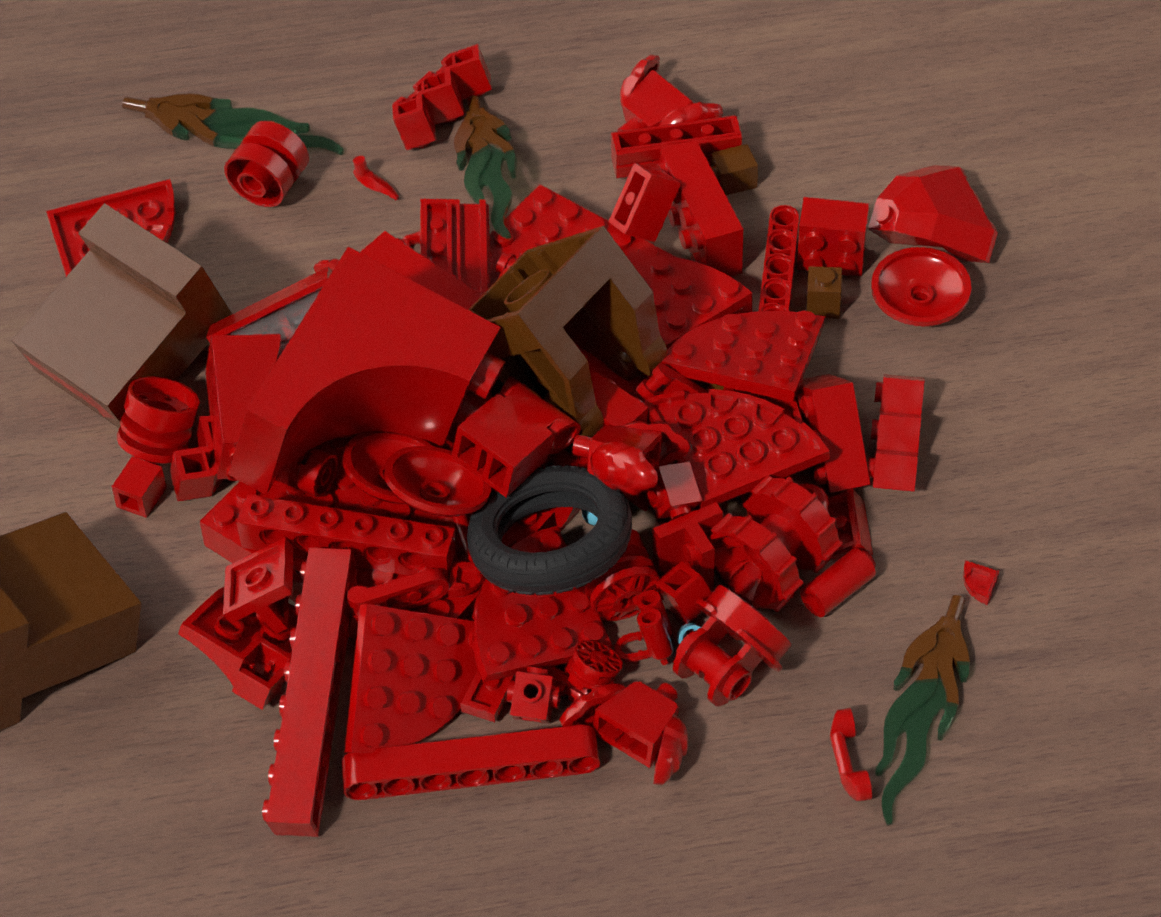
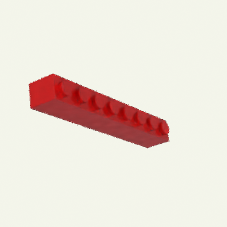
[262,548,359,837]

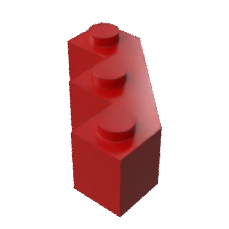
[392,44,492,150]
[868,374,925,492]
[170,415,224,502]

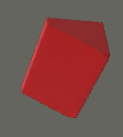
[828,488,873,560]

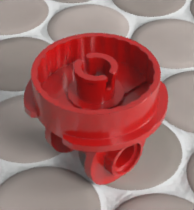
[673,584,792,707]

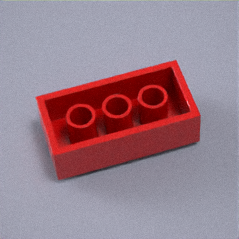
[656,140,744,276]

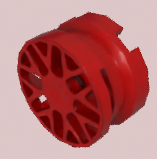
[565,640,623,691]

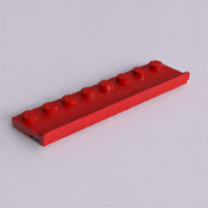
[420,199,492,400]

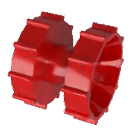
[708,475,843,612]

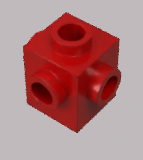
[507,667,561,724]

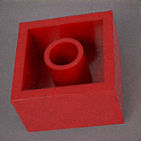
[797,197,869,276]

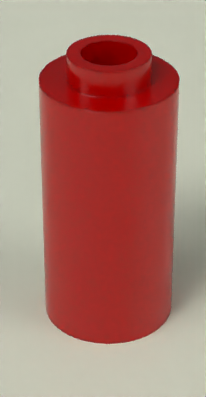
[800,548,876,618]

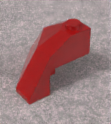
[868,165,998,263]

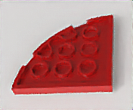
[46,179,176,277]
[627,255,752,350]
[661,311,825,402]
[642,389,830,508]
[472,526,613,682]
[345,604,478,753]

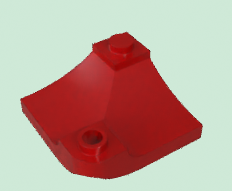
[178,587,298,710]

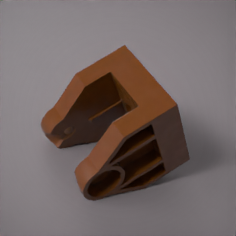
[468,226,668,453]

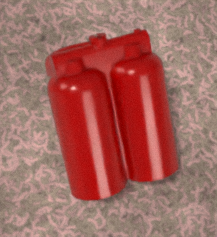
[614,590,674,665]

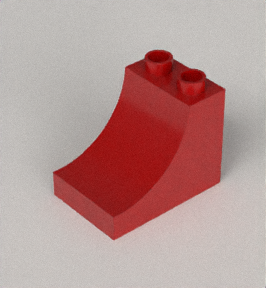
[229,246,506,495]

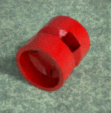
[276,448,338,497]

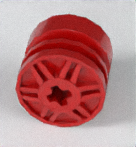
[116,376,200,464]
[584,529,661,621]

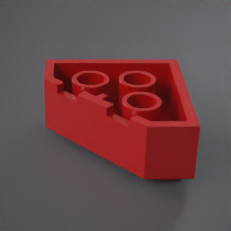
[795,374,870,493]

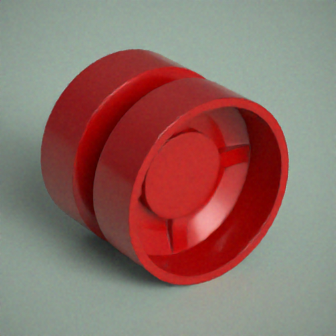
[224,121,309,207]

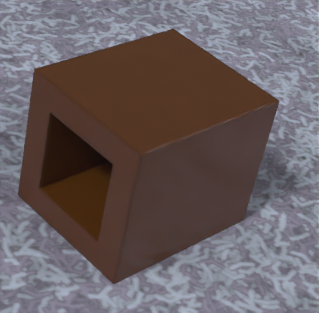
[711,144,758,195]
[806,266,842,319]

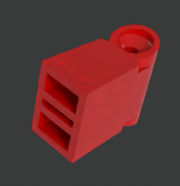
[451,375,581,498]

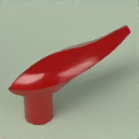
[353,156,399,200]

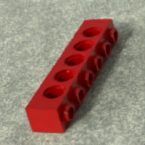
[237,494,458,582]

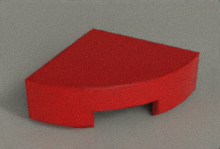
[448,561,486,598]
[963,561,999,605]

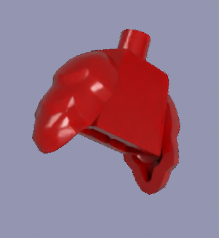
[618,54,724,131]
[572,421,690,495]
[559,682,688,785]

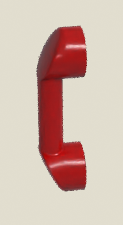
[830,708,872,801]

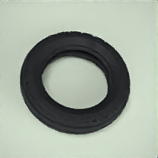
[467,465,632,595]

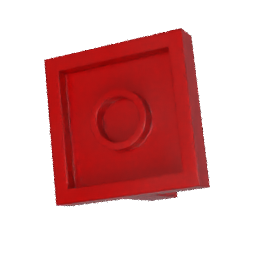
[653,502,723,591]
[223,537,293,634]

